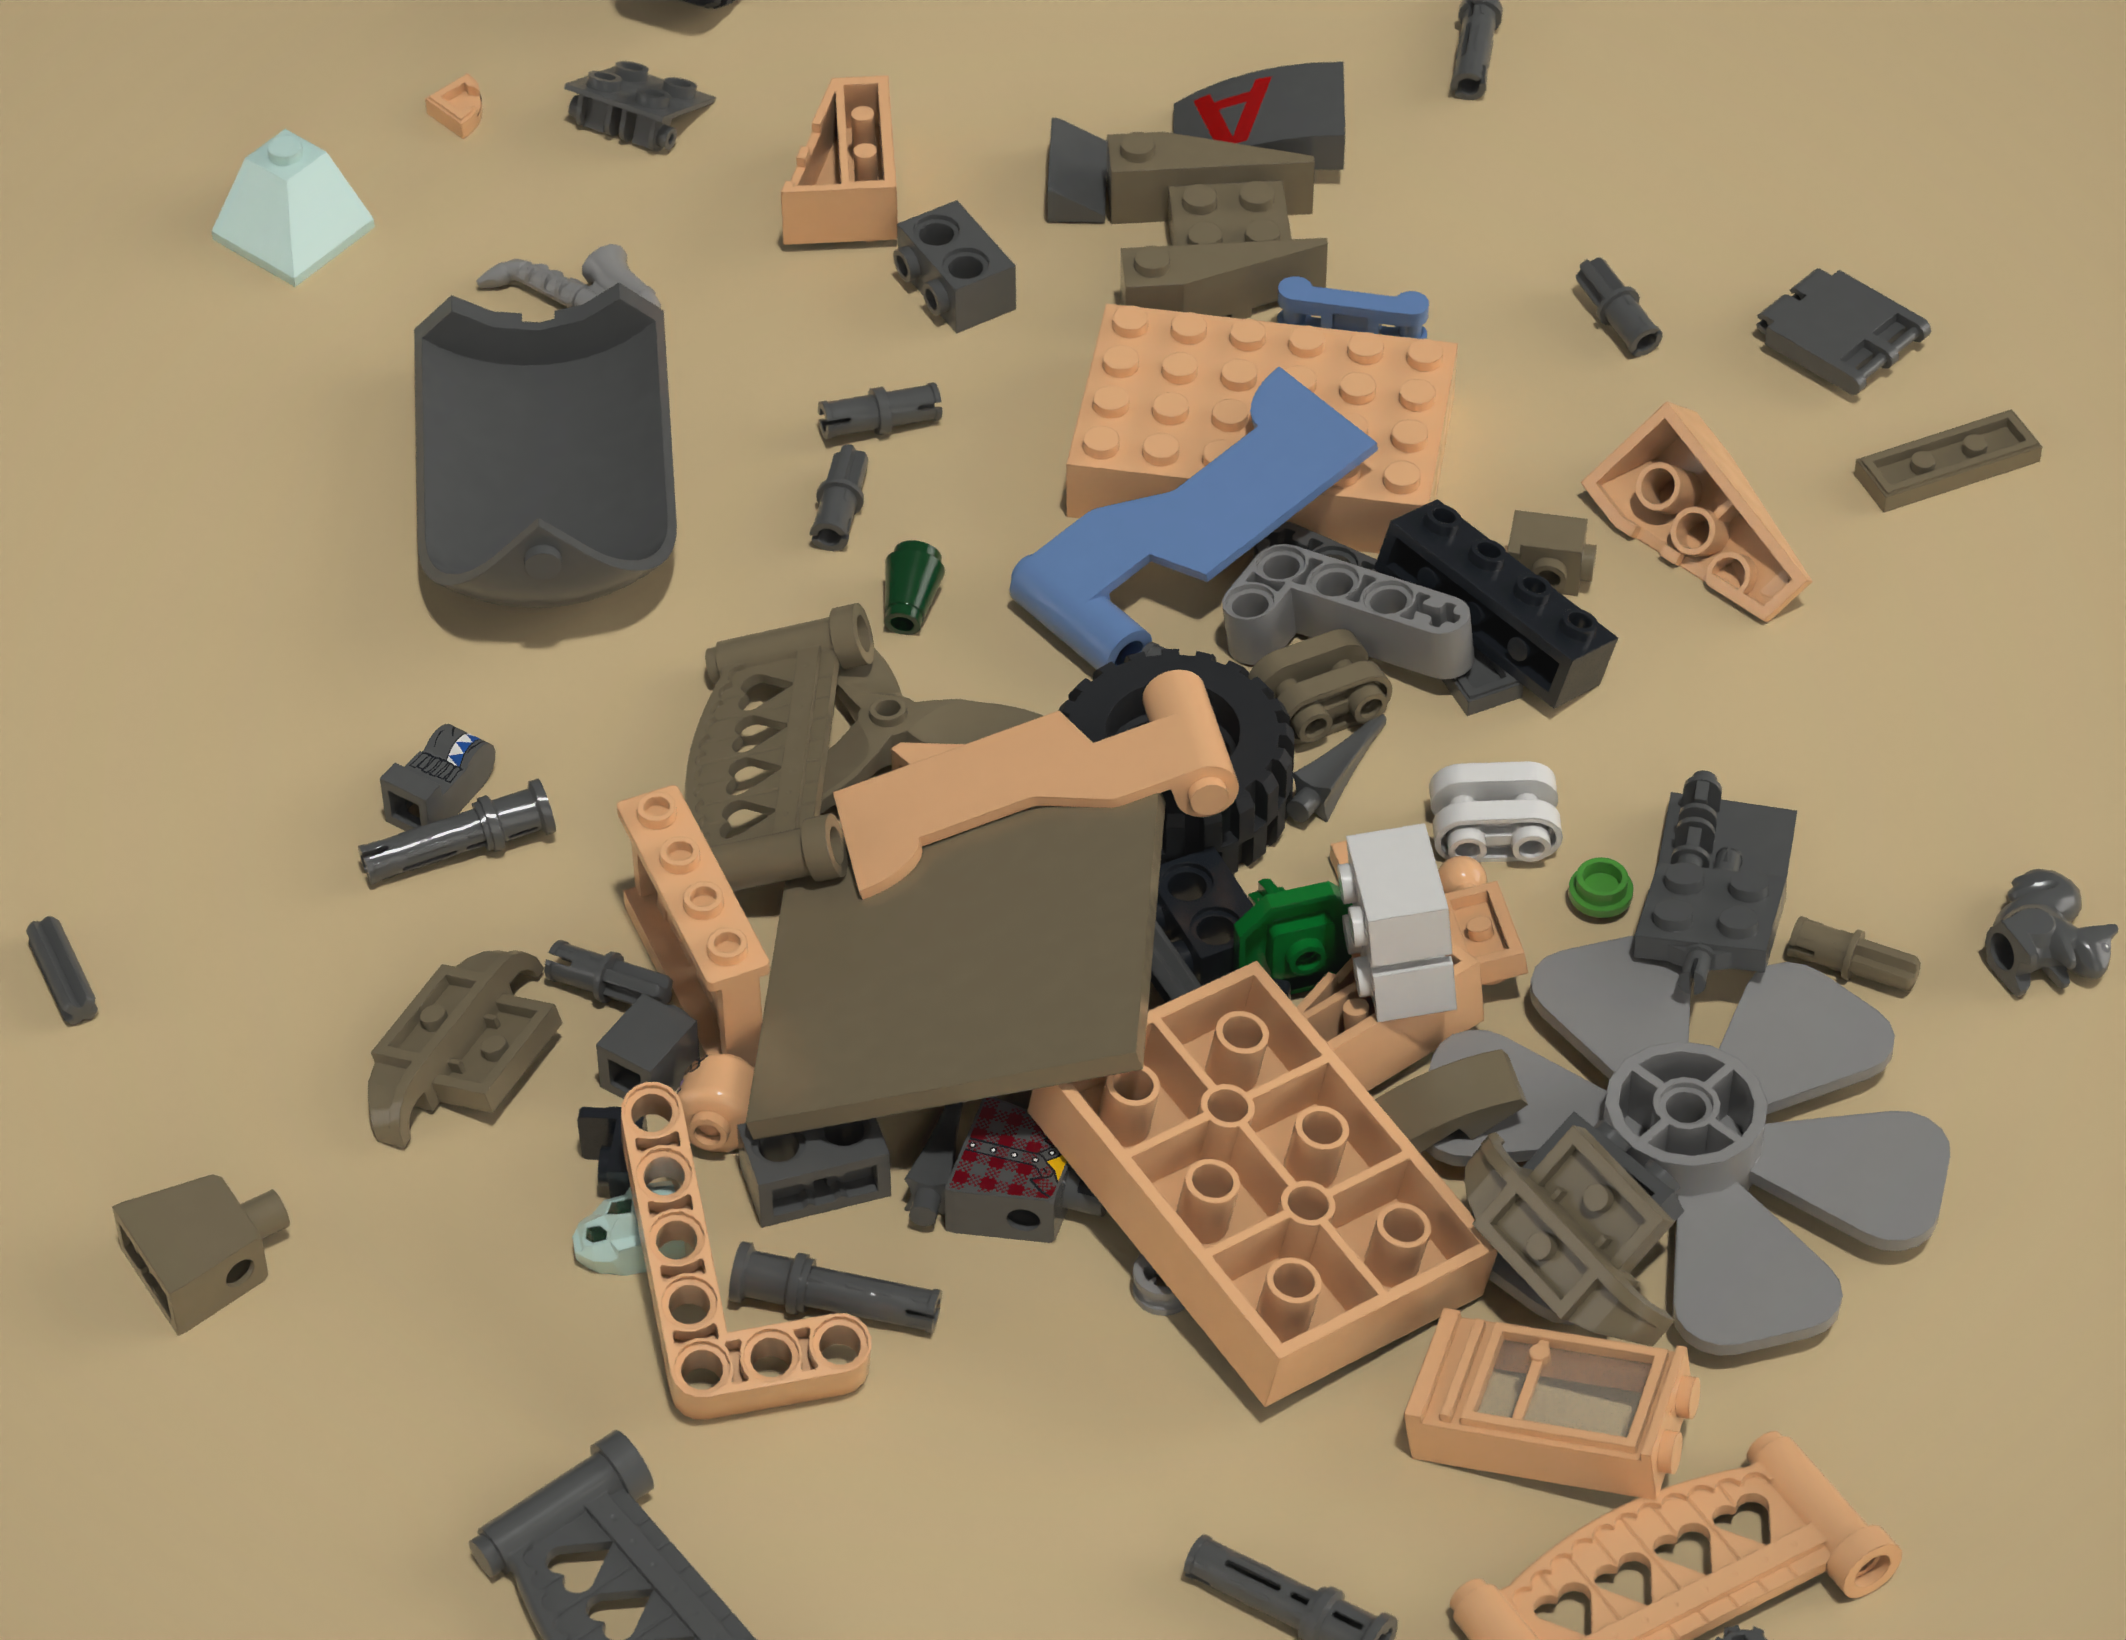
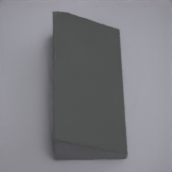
[1048,118,1107,223]

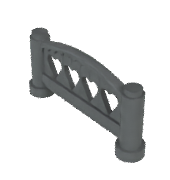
[469,1430,757,1640]

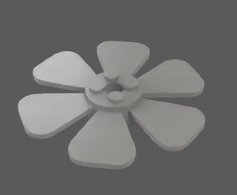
[1425,936,1950,1356]

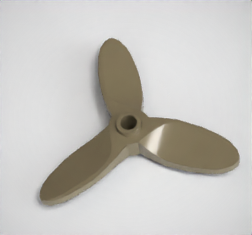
[820,648,1043,814]

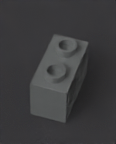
[893,200,1016,334]
[737,1118,891,1228]

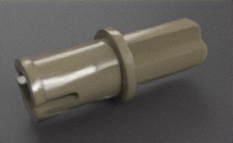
[1787,916,1921,991]

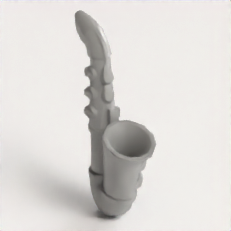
[476,244,661,308]

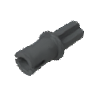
[1576,257,1663,357]
[810,444,868,551]
[544,940,673,1005]

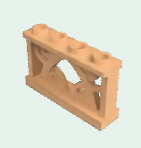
[617,785,770,1068]

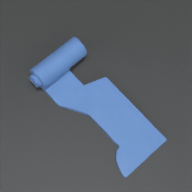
[1010,367,1378,670]

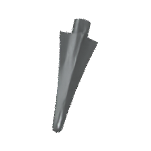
[1286,714,1387,822]
[904,1102,964,1226]

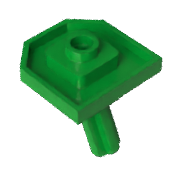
[1233,879,1353,995]

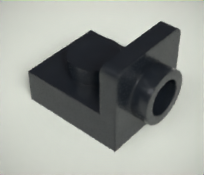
[577,1107,648,1198]

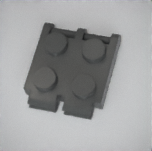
[1756,269,1931,395]

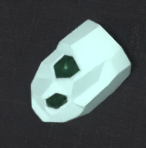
[572,1181,686,1276]

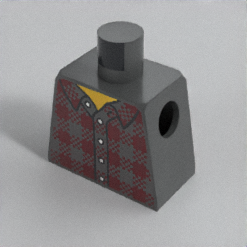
[944,1097,1107,1243]

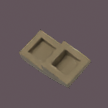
[1375,1049,1528,1153]

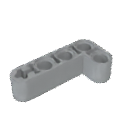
[1222,544,1475,679]

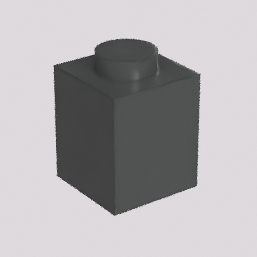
[596,994,700,1099]

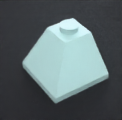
[211,129,375,287]

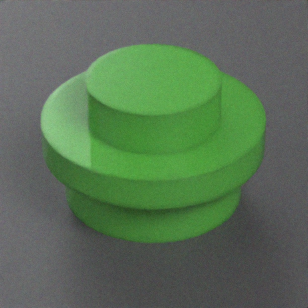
[1568,857,1634,918]

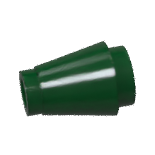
[884,540,945,635]

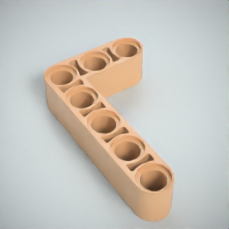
[621,1082,871,1420]

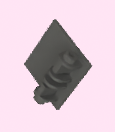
[564,61,716,152]
[1658,770,1797,877]

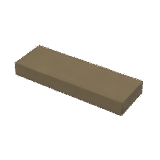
[1854,409,2043,512]

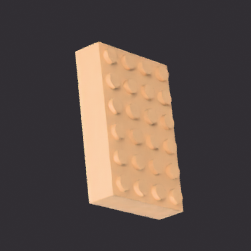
[1066,303,1458,553]
[1028,961,1498,1407]

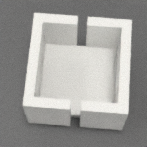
[1337,823,1457,1022]

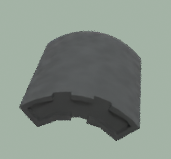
[414,283,677,608]

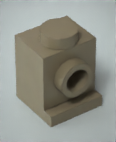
[1507,510,1597,596]

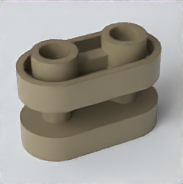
[1249,629,1393,744]

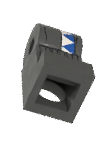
[380,723,496,831]

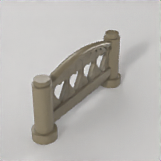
[685,603,874,892]

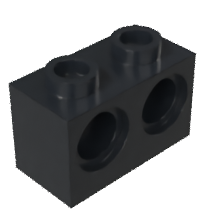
[1156,846,1253,986]

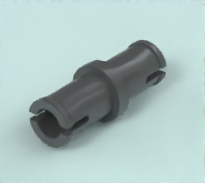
[818,382,942,439]

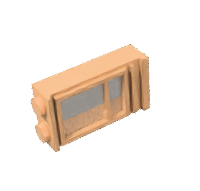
[1404,1308,1700,1501]

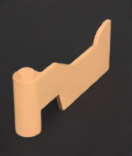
[833,670,1239,900]

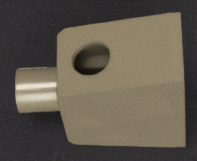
[112,1174,290,1336]

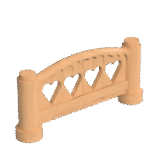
[1450,1431,1902,1640]

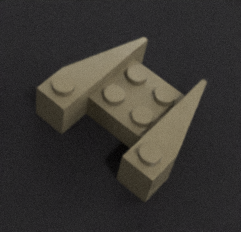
[1107,132,1328,319]

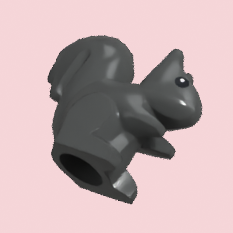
[1985,869,2119,997]

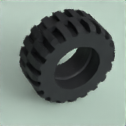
[1058,649,1294,874]

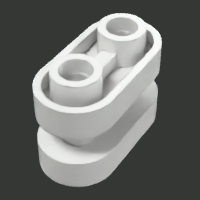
[1429,761,1563,862]

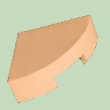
[425,73,483,139]

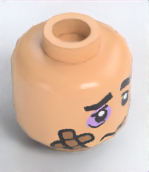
[677,1054,754,1152]

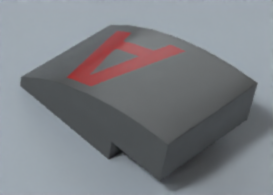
[1173,62,1345,170]

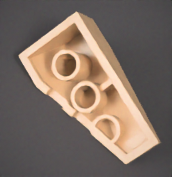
[1581,401,1813,622]

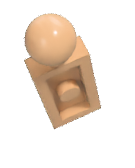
[1438,856,1528,985]

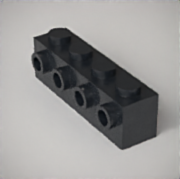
[1374,499,1618,709]

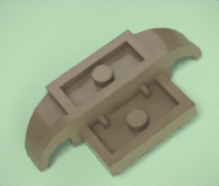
[368,950,563,1147]
[1464,1125,1675,1346]

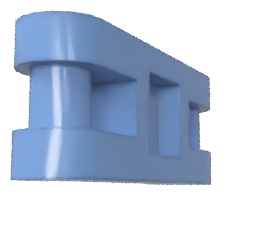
[1277,276,1429,339]

